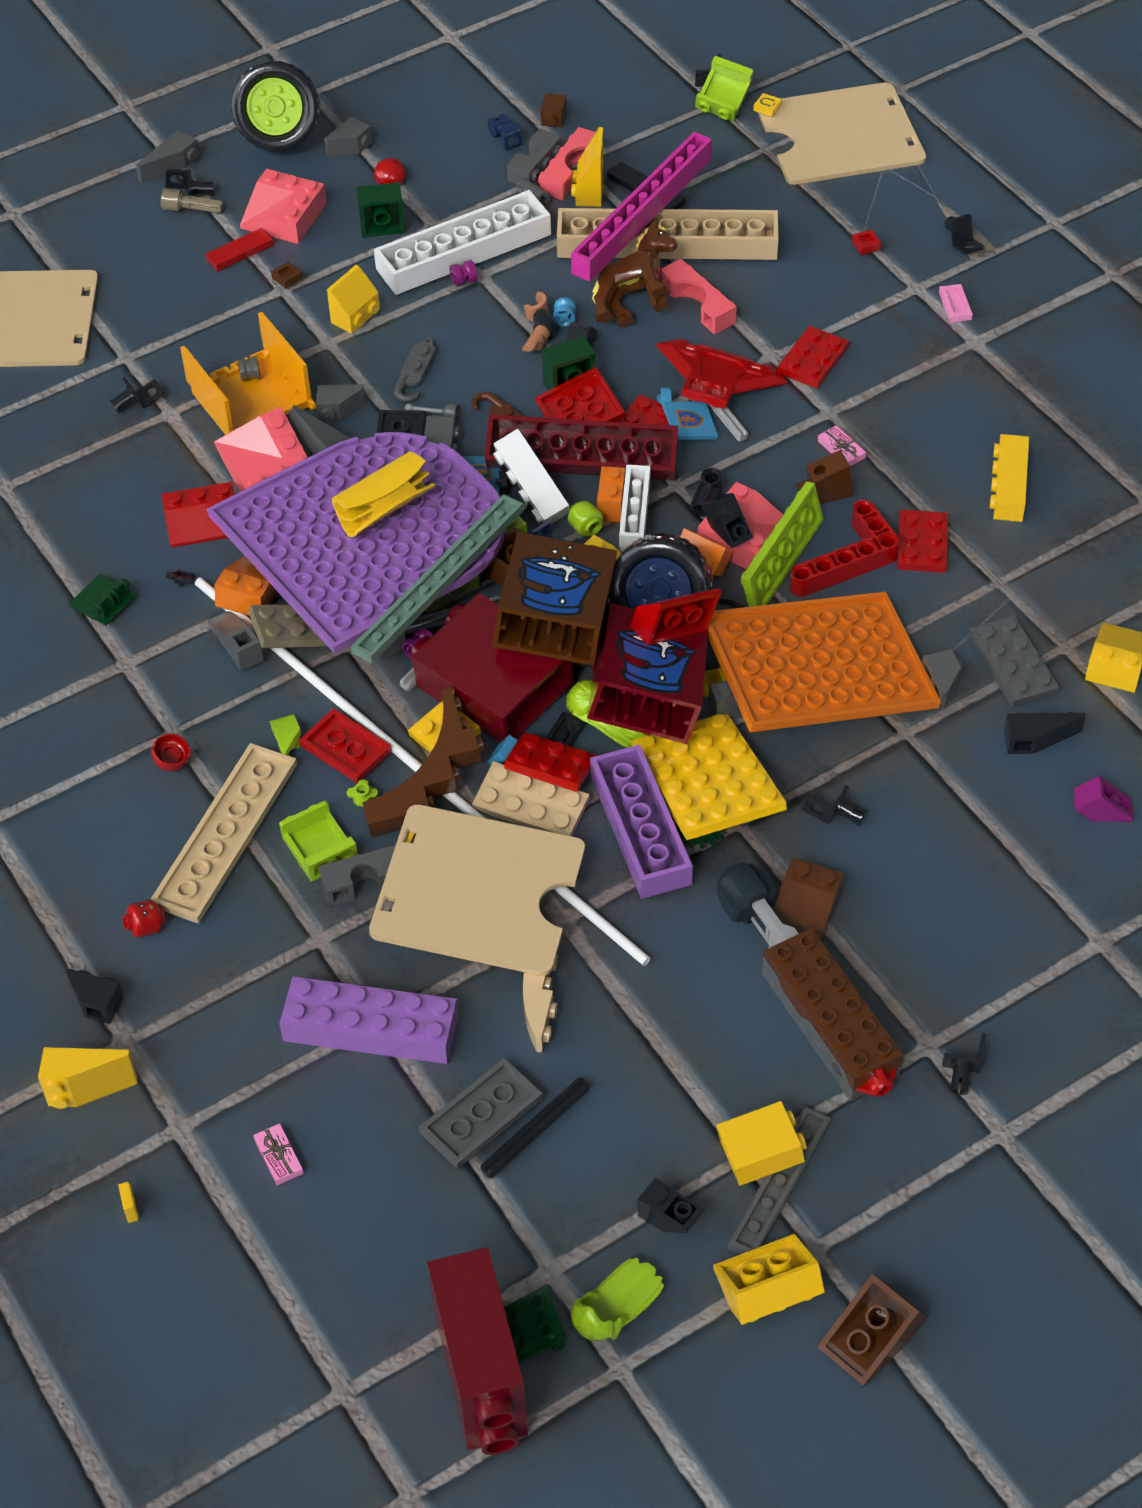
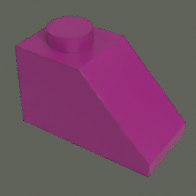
[1074,776,1134,822]

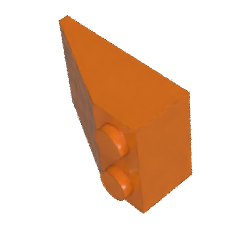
[214,556,277,616]

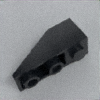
[1004,712,1086,754]

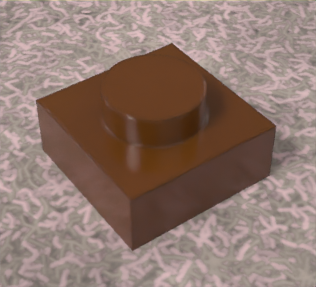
[271,262,303,289]

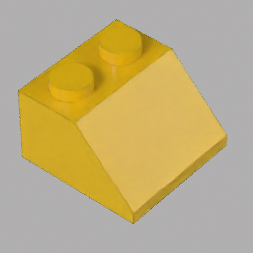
[327,265,380,334]

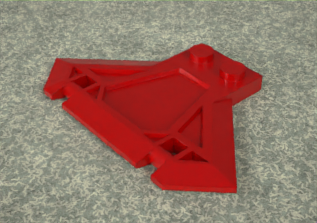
[656,339,787,409]

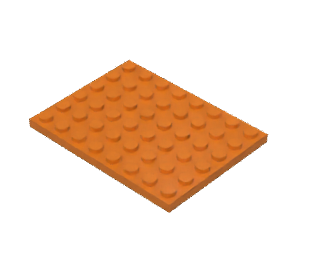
[708,592,941,732]

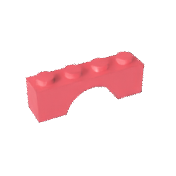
[538,127,596,201]
[660,259,737,335]

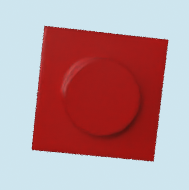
[851,229,881,255]

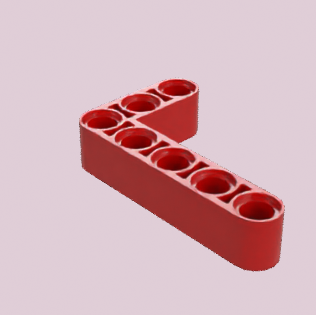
[790,500,899,597]

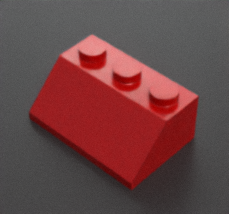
[161,482,235,548]
[630,588,722,645]

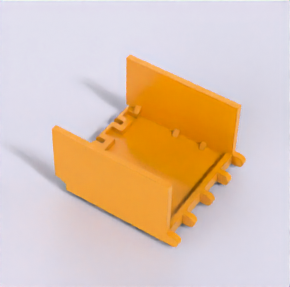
[180,312,316,435]

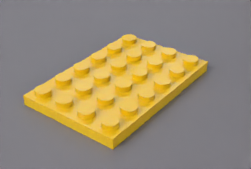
[631,714,787,840]

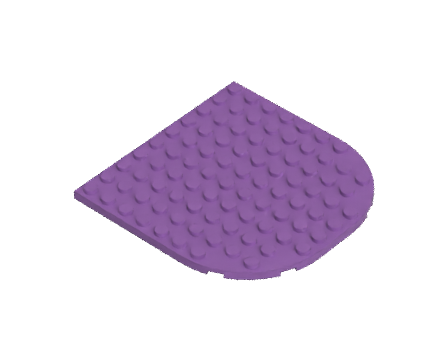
[207,432,506,654]

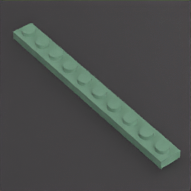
[351,494,524,663]

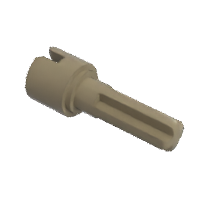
[161,188,223,213]

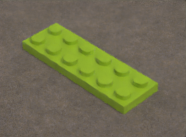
[741,482,824,607]

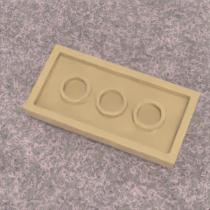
[472,761,590,836]

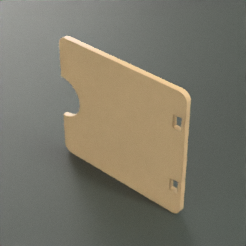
[757,82,926,185]
[0,270,98,367]
[369,805,585,976]

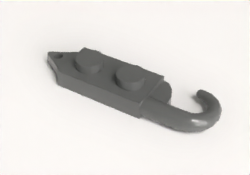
[393,336,437,402]

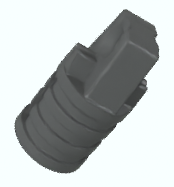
[516,178,551,208]

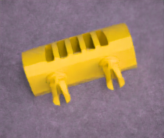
[332,451,436,537]

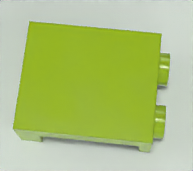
[695,56,754,122]
[279,801,358,882]

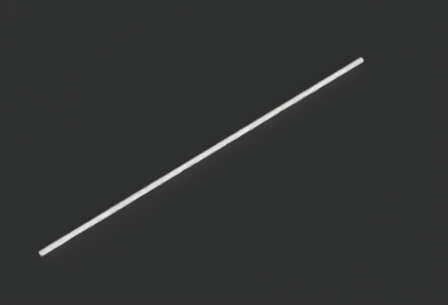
[195,577,651,966]

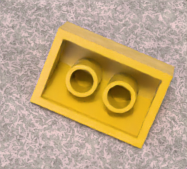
[713,1234,825,1325]

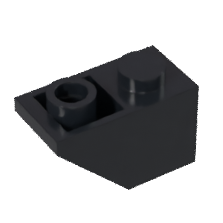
[701,493,753,548]
[66,968,123,1024]
[638,1178,704,1234]

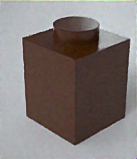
[541,93,567,128]

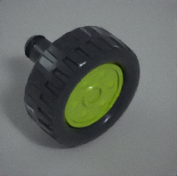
[231,61,320,151]

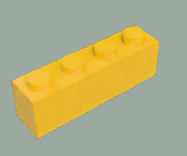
[989,434,1029,522]

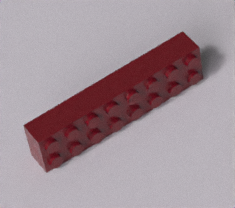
[485,414,679,480]

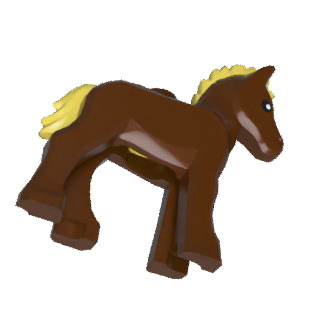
[592,219,678,328]

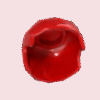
[374,158,406,185]
[151,734,191,772]

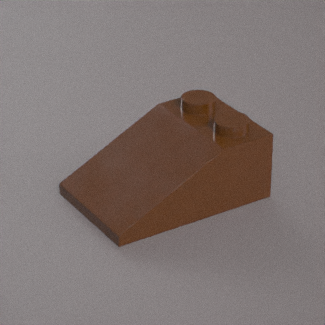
[773,857,844,942]
[817,1274,928,1386]

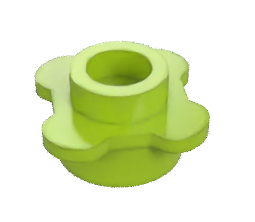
[347,780,378,807]

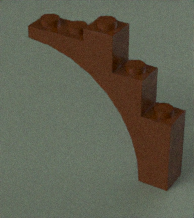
[362,687,484,837]

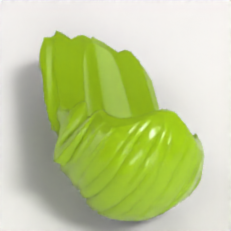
[566,679,648,748]
[571,1257,664,1341]

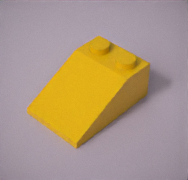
[571,127,604,207]
[1085,622,1142,693]
[38,1047,138,1109]

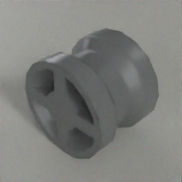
[238,356,260,381]

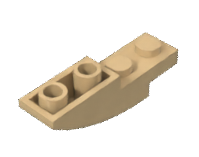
[523,954,558,1053]

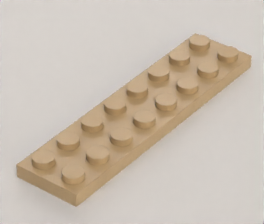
[150,743,297,924]

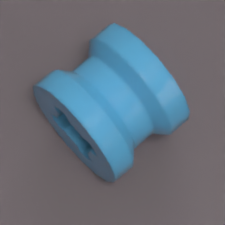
[553,298,576,327]

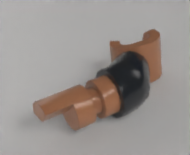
[522,292,556,352]

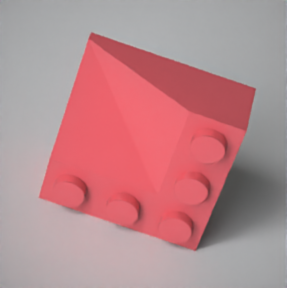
[240,169,327,244]
[214,407,308,492]
[698,482,783,569]

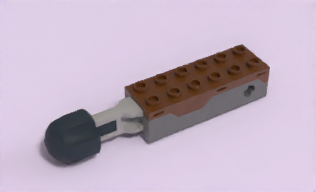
[717,863,903,1102]

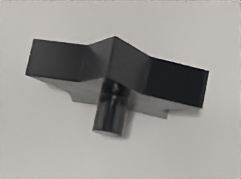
[496,466,511,494]
[166,569,194,586]

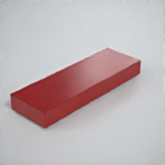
[205,228,273,271]

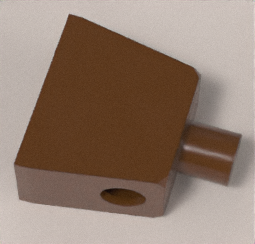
[796,450,854,504]

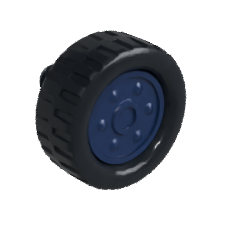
[609,533,714,609]

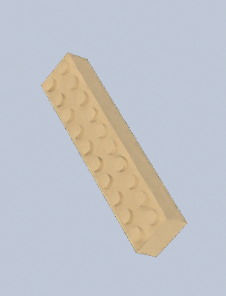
[557,208,778,260]

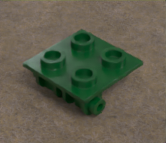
[68,574,138,626]
[504,1284,566,1363]

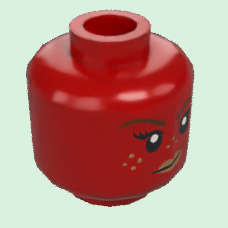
[122,900,165,938]

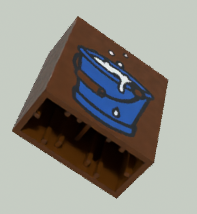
[492,532,617,666]

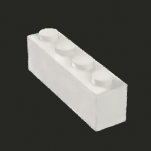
[493,429,570,525]
[619,465,650,553]

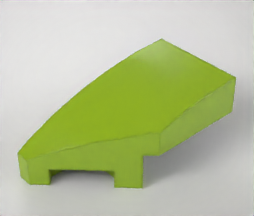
[269,714,301,756]

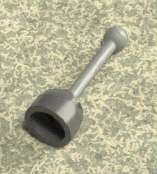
[405,403,461,422]

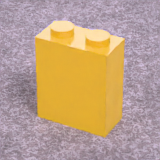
[716,1101,807,1186]

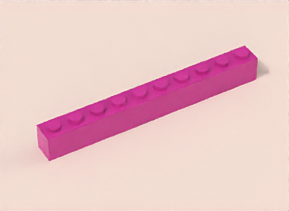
[571,132,712,282]

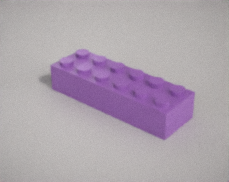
[590,745,693,899]
[279,976,458,1064]

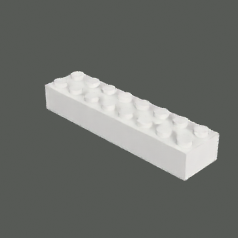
[374,190,551,295]

